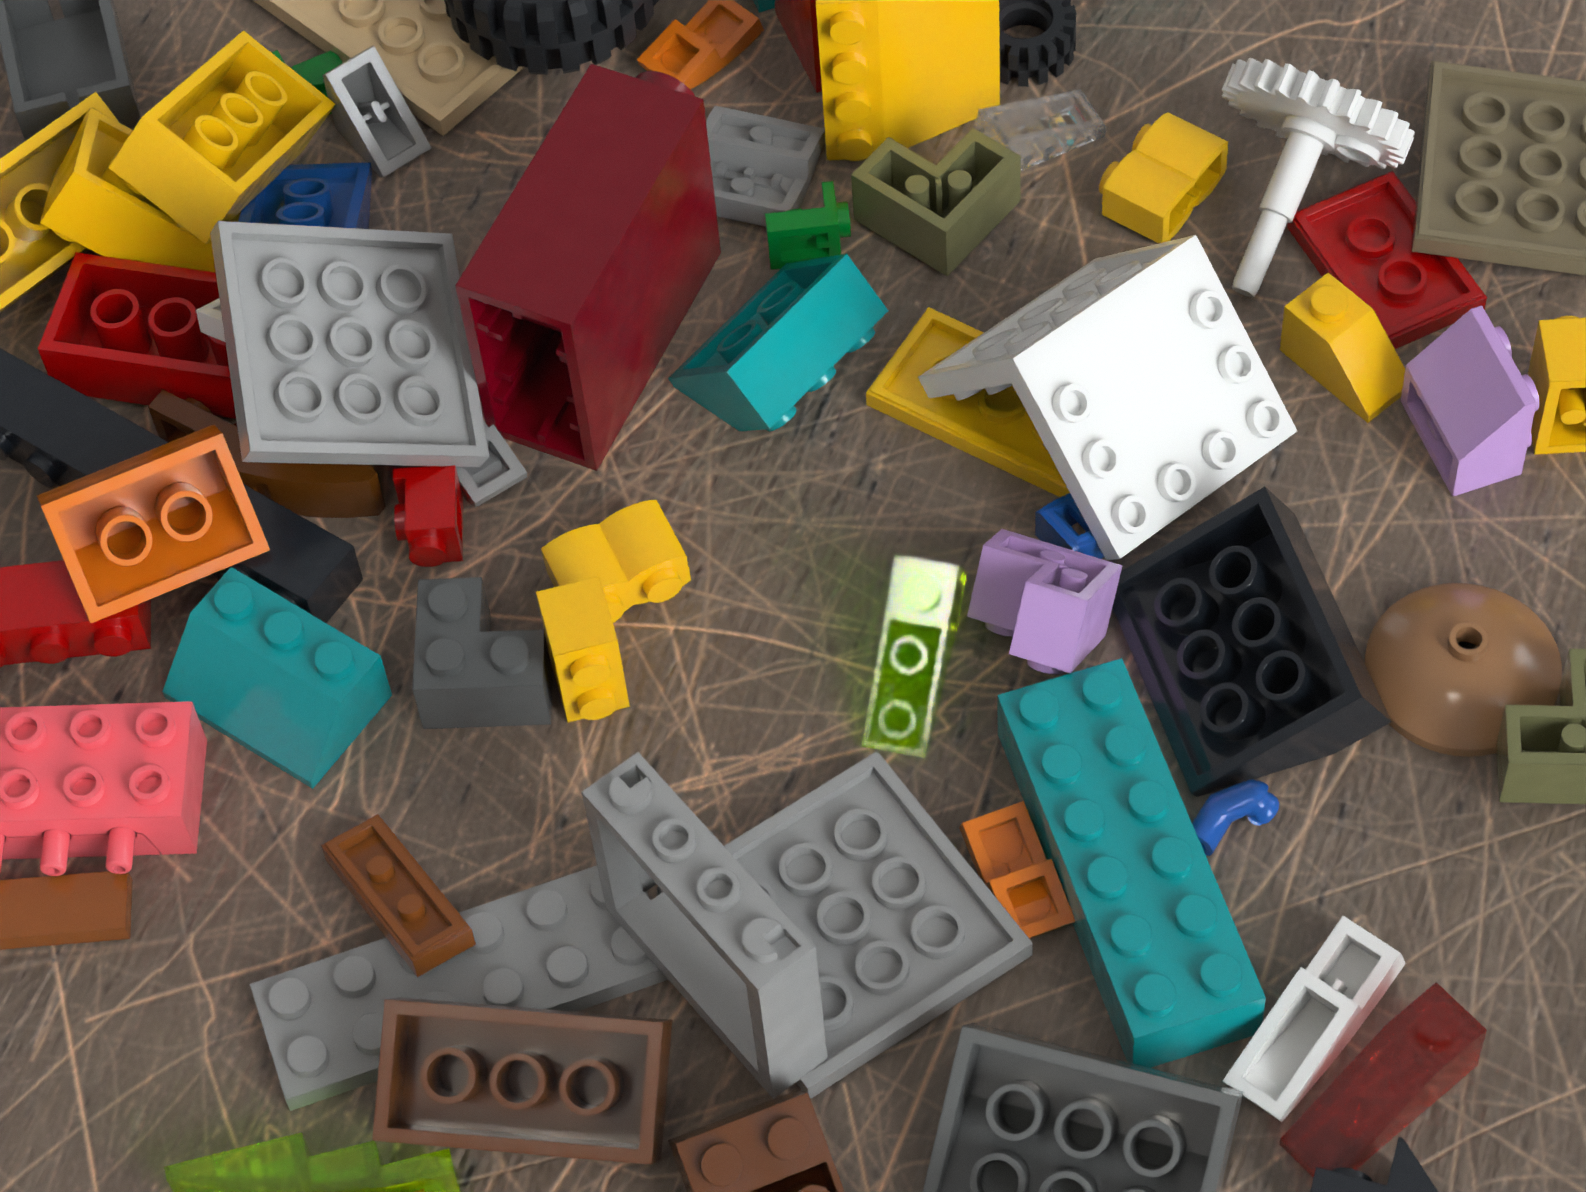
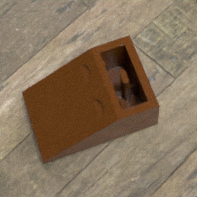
[668,1090,845,1192]

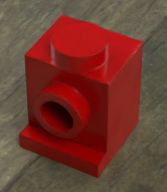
[393,465,463,567]

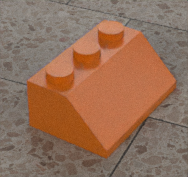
[37,425,270,623]

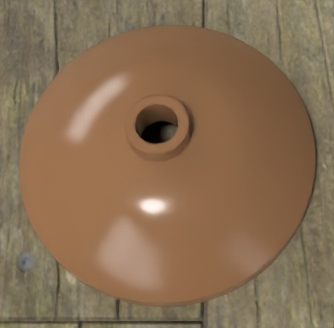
[1364,583,1562,757]

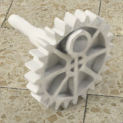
[1221,58,1415,298]

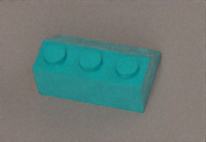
[668,254,889,432]
[162,567,392,789]

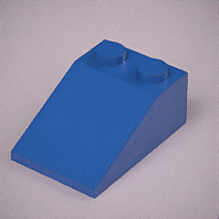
[238,162,372,229]

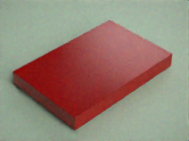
[1287,171,1487,349]

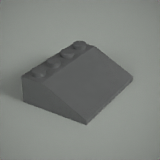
[922,1023,1244,1192]

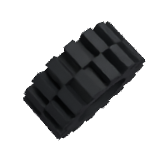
[999,0,1076,87]

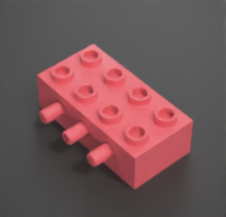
[0,701,207,876]

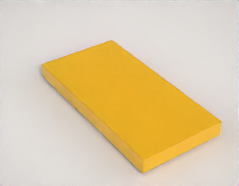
[866,307,1070,497]

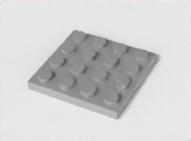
[210,221,489,467]
[657,751,1033,1099]

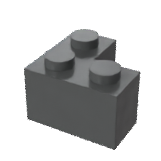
[412,577,553,729]

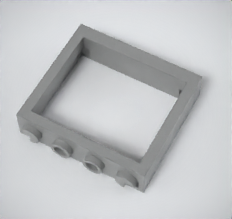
[582,752,828,1099]

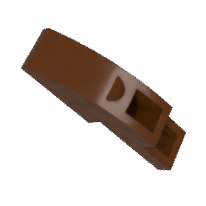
[148,389,386,518]

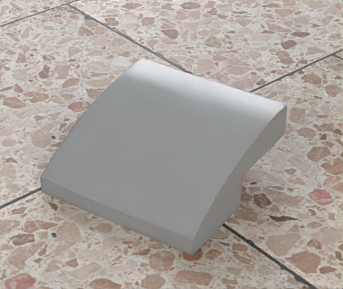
[706,105,825,227]

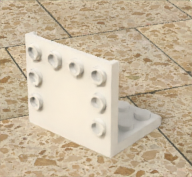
[918,235,1297,560]

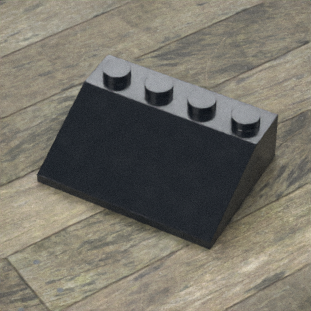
[1112,486,1392,797]

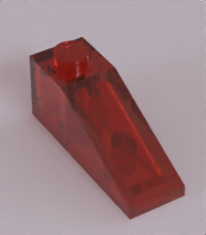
[1279,982,1487,1178]

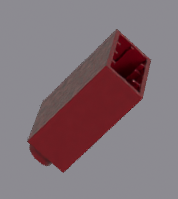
[455,64,721,471]

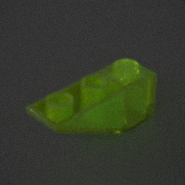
[861,555,967,758]

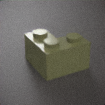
[851,128,1021,276]
[1496,649,1586,804]

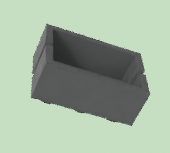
[0,0,141,141]

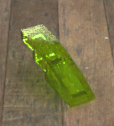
[164,1132,462,1192]

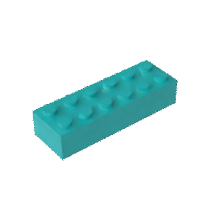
[997,658,1266,1068]

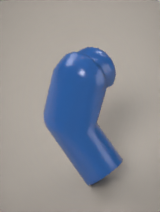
[1192,779,1279,856]

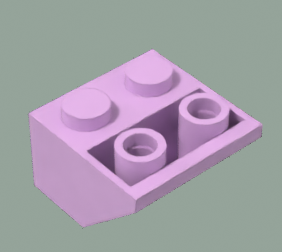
[1400,306,1539,497]

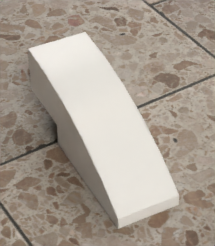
[1223,916,1406,1122]

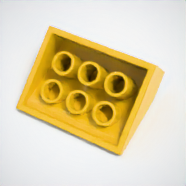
[816,0,1000,161]

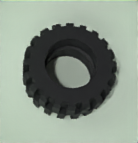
[444,0,659,75]

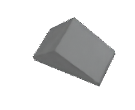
[322,46,431,177]

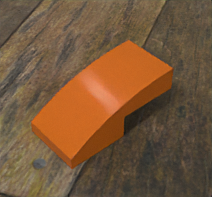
[637,0,764,90]
[959,801,1075,939]

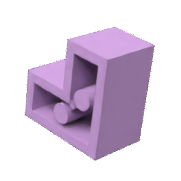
[967,529,1122,674]

